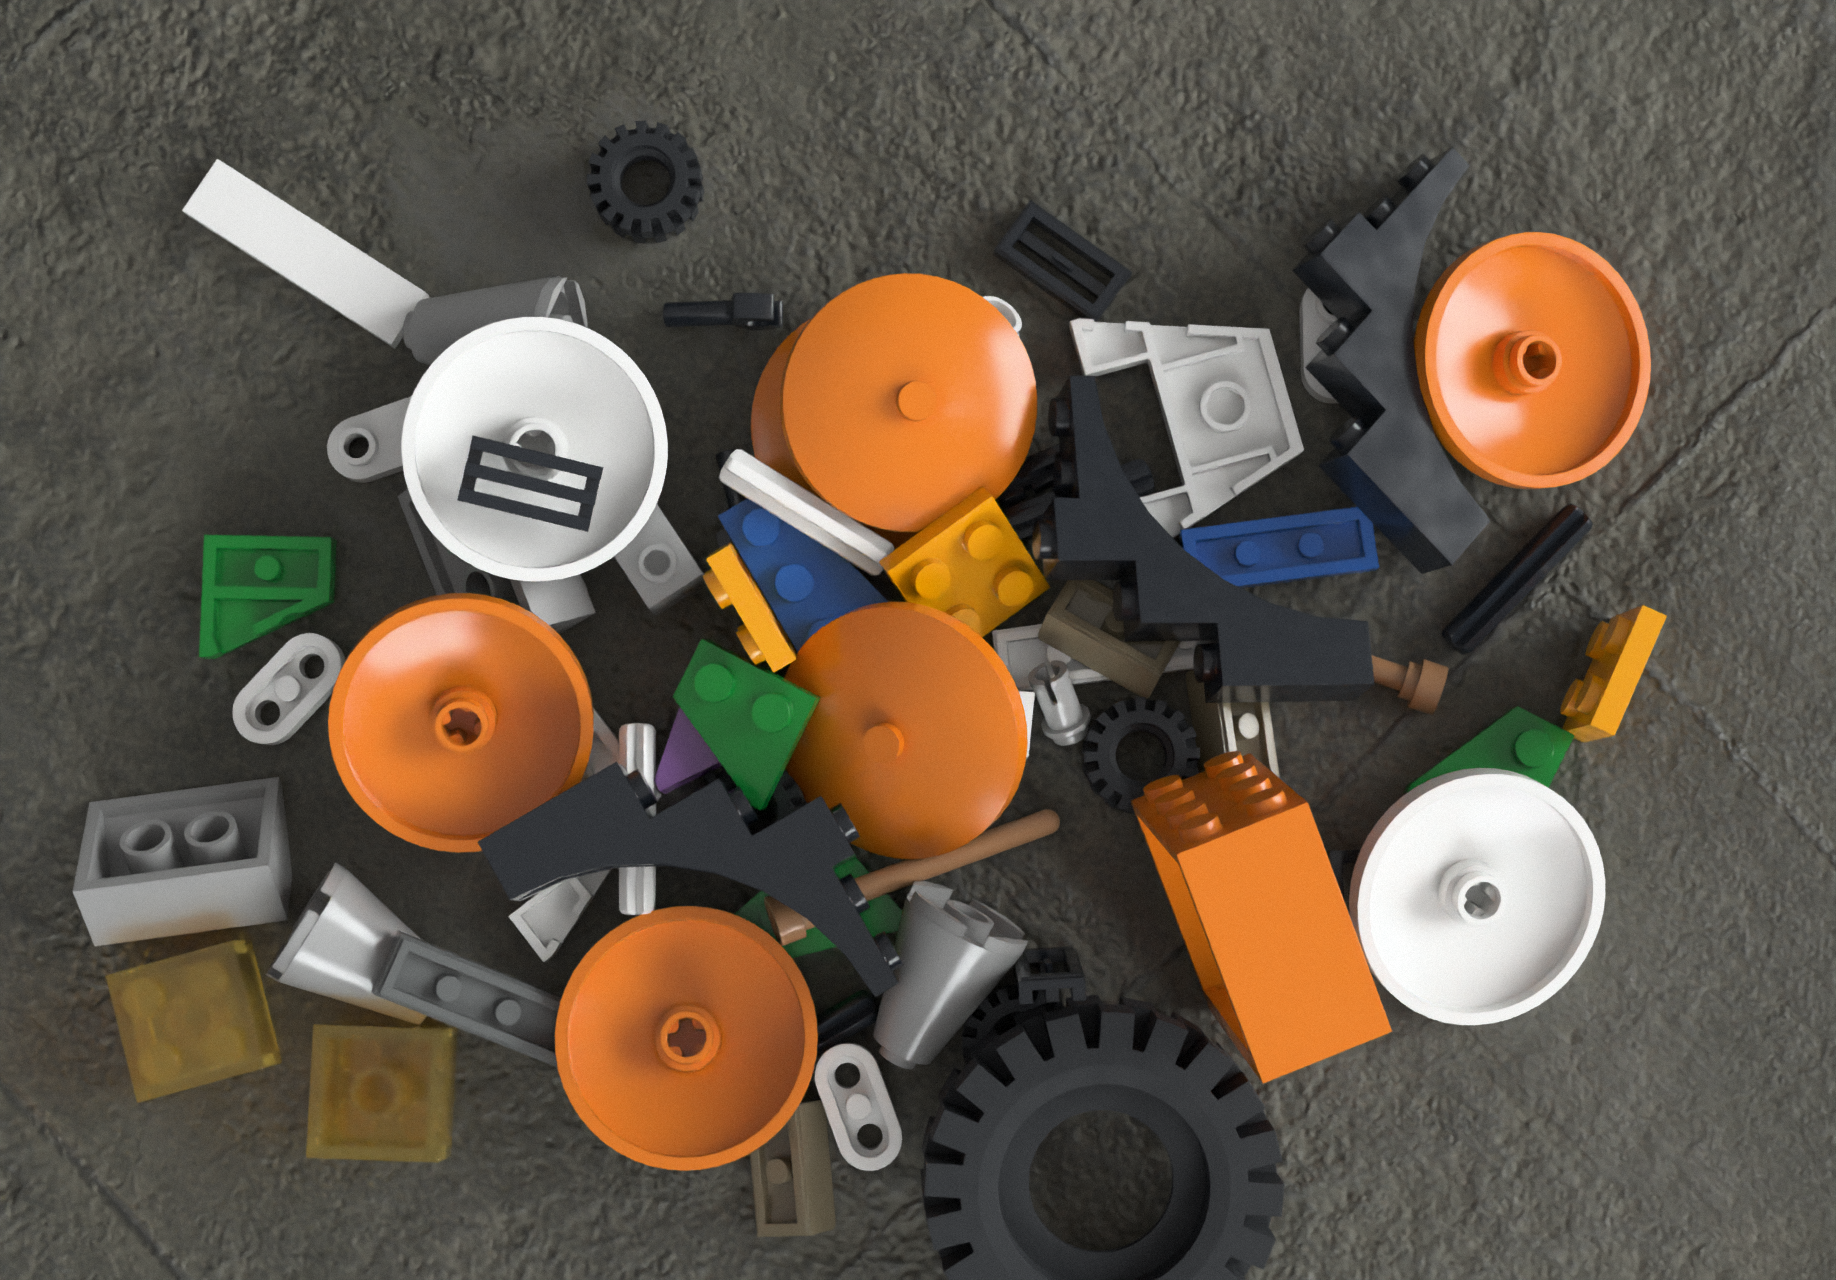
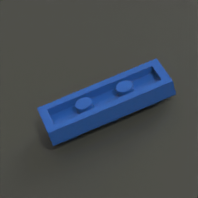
[1179,507,1379,588]

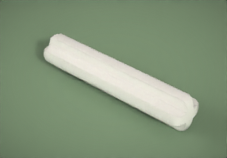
[719,449,894,576]
[619,723,656,915]

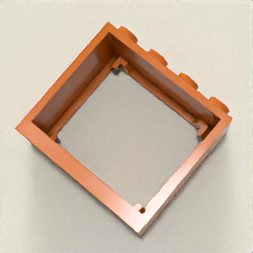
[1131,751,1392,1083]

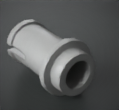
[1028,660,1091,746]

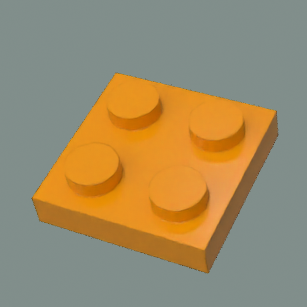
[879,486,1051,637]
[702,541,796,673]
[1560,605,1667,743]

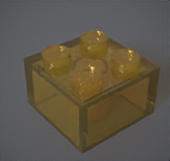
[106,939,282,1103]
[306,1021,458,1163]

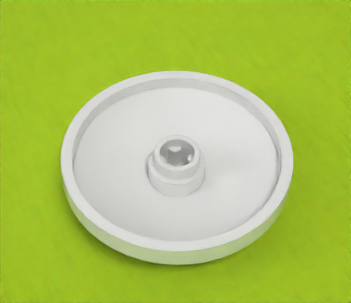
[401,317,668,581]
[1349,768,1605,1025]

